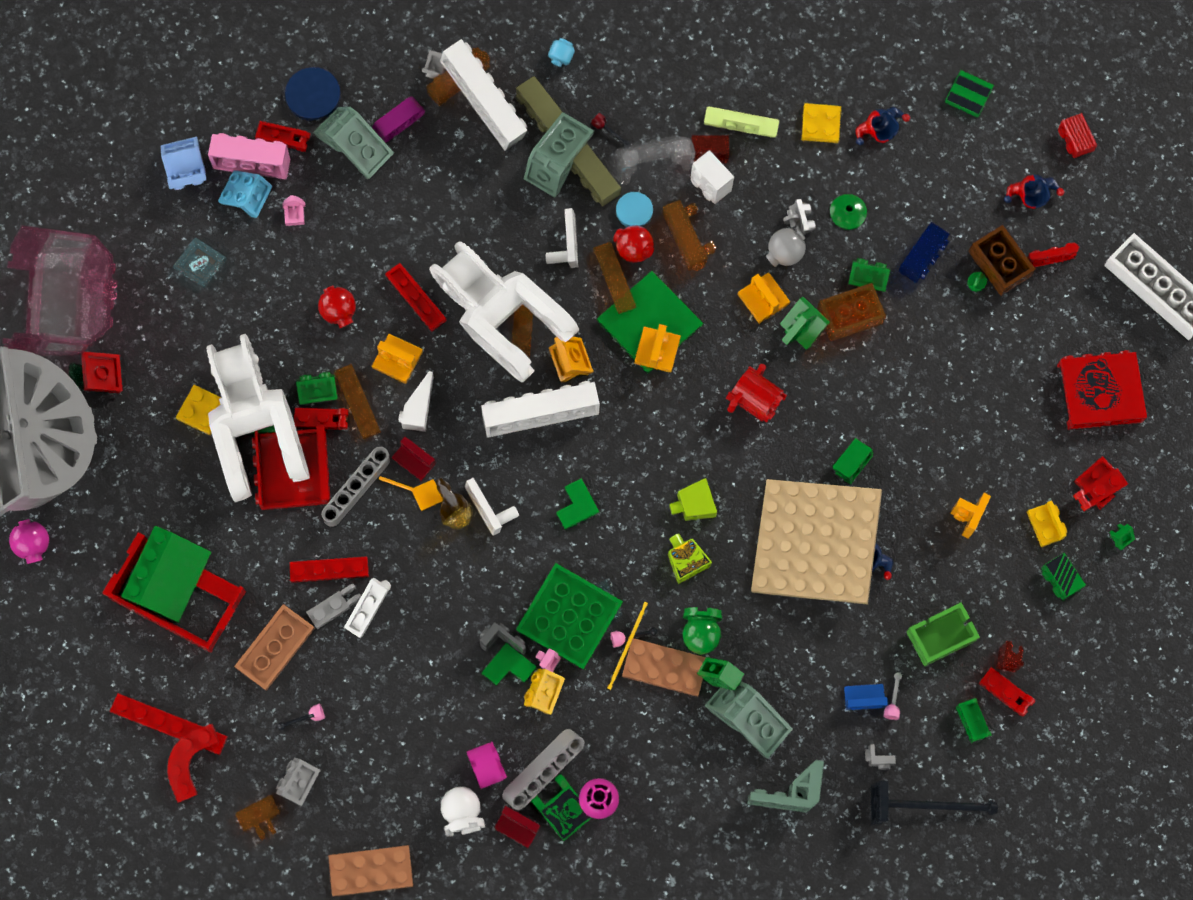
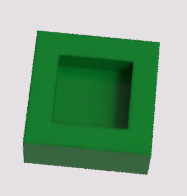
[1109,524,1135,550]

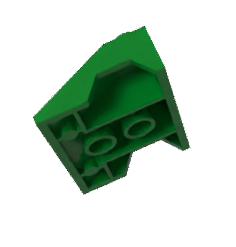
[121,526,212,623]

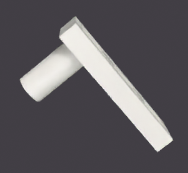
[546,208,578,268]
[465,478,519,536]
[344,578,391,638]

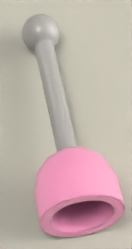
[883,672,902,720]

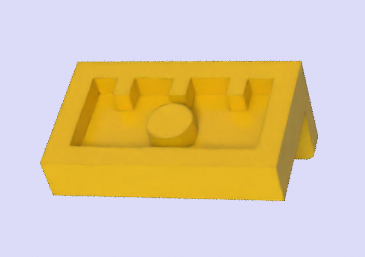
[1027,500,1067,547]
[524,669,565,715]

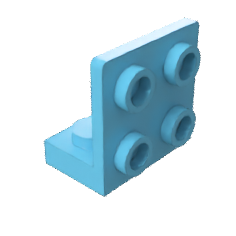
[218,170,273,218]

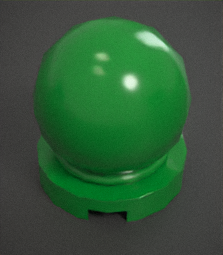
[682,607,722,655]

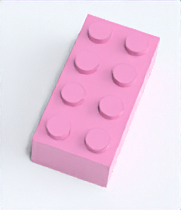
[208,133,290,179]

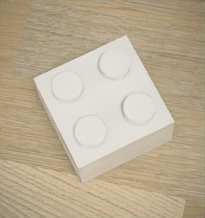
[691,150,734,204]

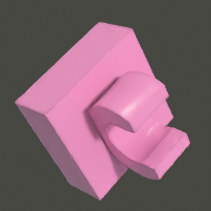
[536,648,561,672]

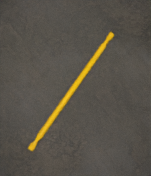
[608,602,648,690]

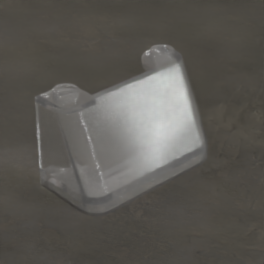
[614,135,695,185]

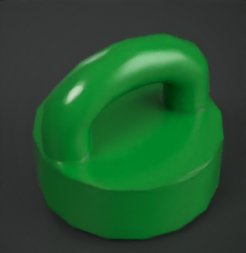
[967,272,987,292]

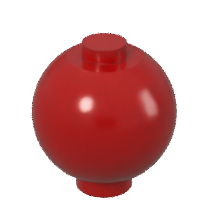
[613,225,654,263]
[318,285,356,328]

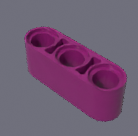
[372,96,425,143]

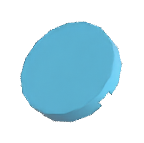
[616,192,653,227]

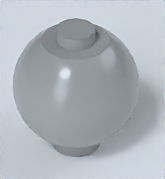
[766,228,806,267]

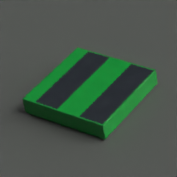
[945,70,994,118]

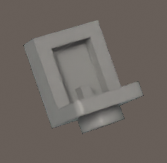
[422,50,445,79]
[865,744,895,770]

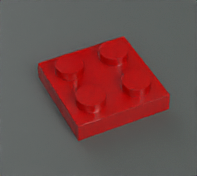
[81,352,123,393]

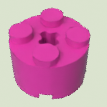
[467,742,507,789]

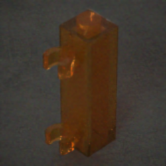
[427,47,490,106]
[662,200,716,271]

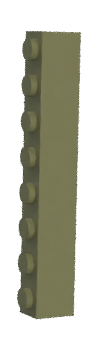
[516,76,621,206]

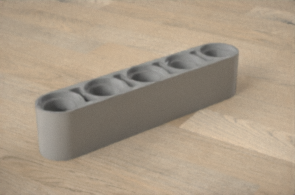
[322,447,390,527]
[502,729,584,810]

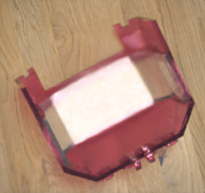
[2,225,118,356]

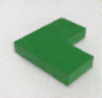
[556,478,599,530]
[482,643,537,686]

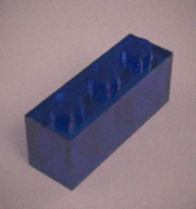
[898,222,950,283]

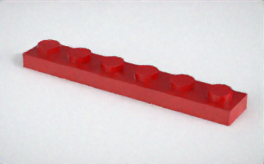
[110,693,228,755]

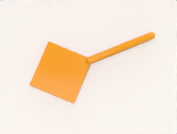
[379,476,443,511]

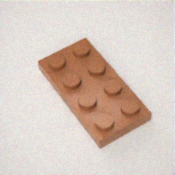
[234,604,315,691]
[622,638,706,697]
[329,846,413,897]

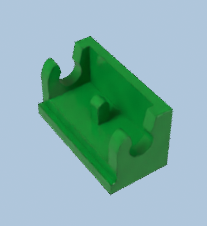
[833,438,873,485]
[956,698,992,743]

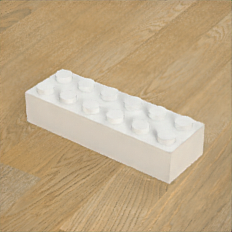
[440,39,527,151]
[1104,233,1193,340]
[481,381,600,438]

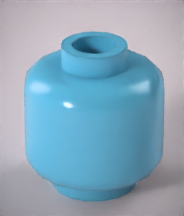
[548,38,575,67]

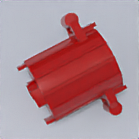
[726,364,787,422]

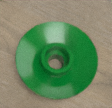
[830,194,867,230]

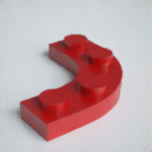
[167,724,220,803]

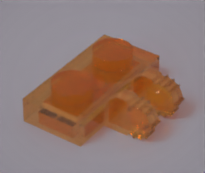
[235,795,280,840]

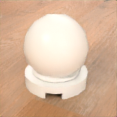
[441,787,485,836]

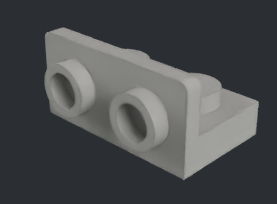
[276,758,320,806]

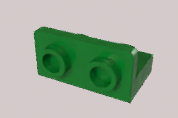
[848,258,890,292]
[296,372,338,405]

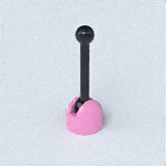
[610,628,658,648]
[277,704,325,730]

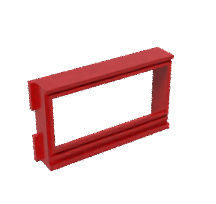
[102,532,246,653]

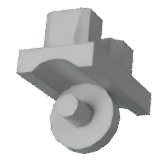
[783,199,816,235]

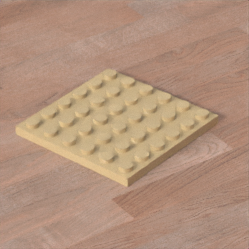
[751,479,882,604]

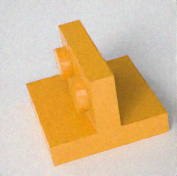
[738,272,790,324]
[634,324,681,373]
[372,334,423,384]
[549,337,593,382]
[950,493,991,539]

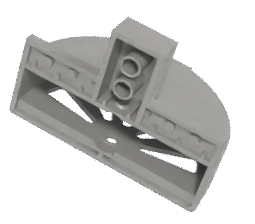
[0,347,97,516]

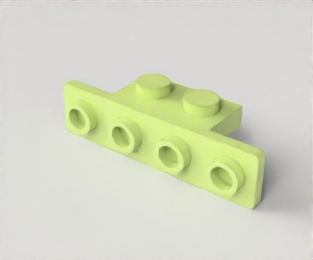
[704,107,779,138]

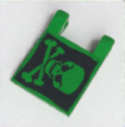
[531,774,591,841]

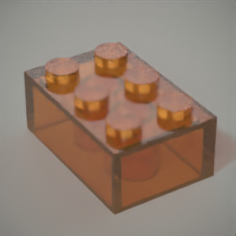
[817,283,886,341]

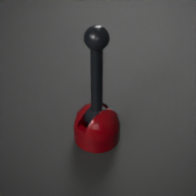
[590,113,630,148]

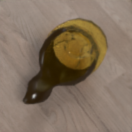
[437,478,472,529]

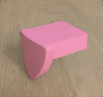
[283,195,306,226]

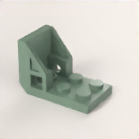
[313,107,394,179]
[524,112,594,197]
[705,681,793,759]
[747,760,824,813]

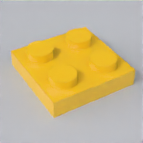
[801,103,841,143]
[176,385,221,436]

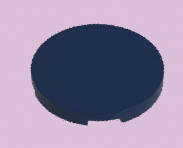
[285,67,341,121]

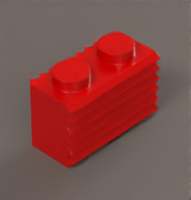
[1058,113,1097,158]

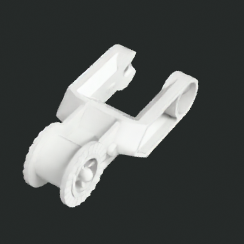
[429,241,579,382]
[206,334,310,502]

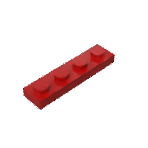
[385,263,447,332]
[289,557,369,583]

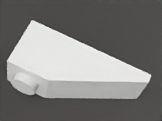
[399,371,434,432]

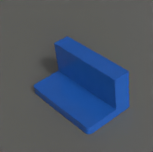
[844,684,888,710]

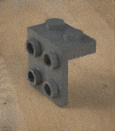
[479,622,526,655]

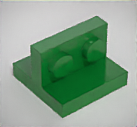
[780,297,830,350]

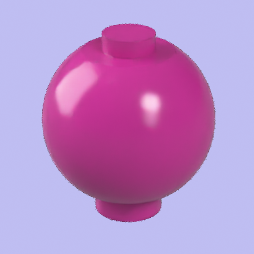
[9,519,49,564]
[579,779,619,819]

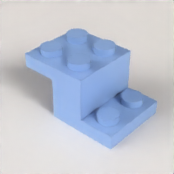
[161,137,206,190]

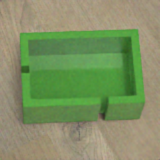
[906,602,980,667]

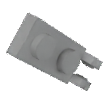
[306,584,361,629]

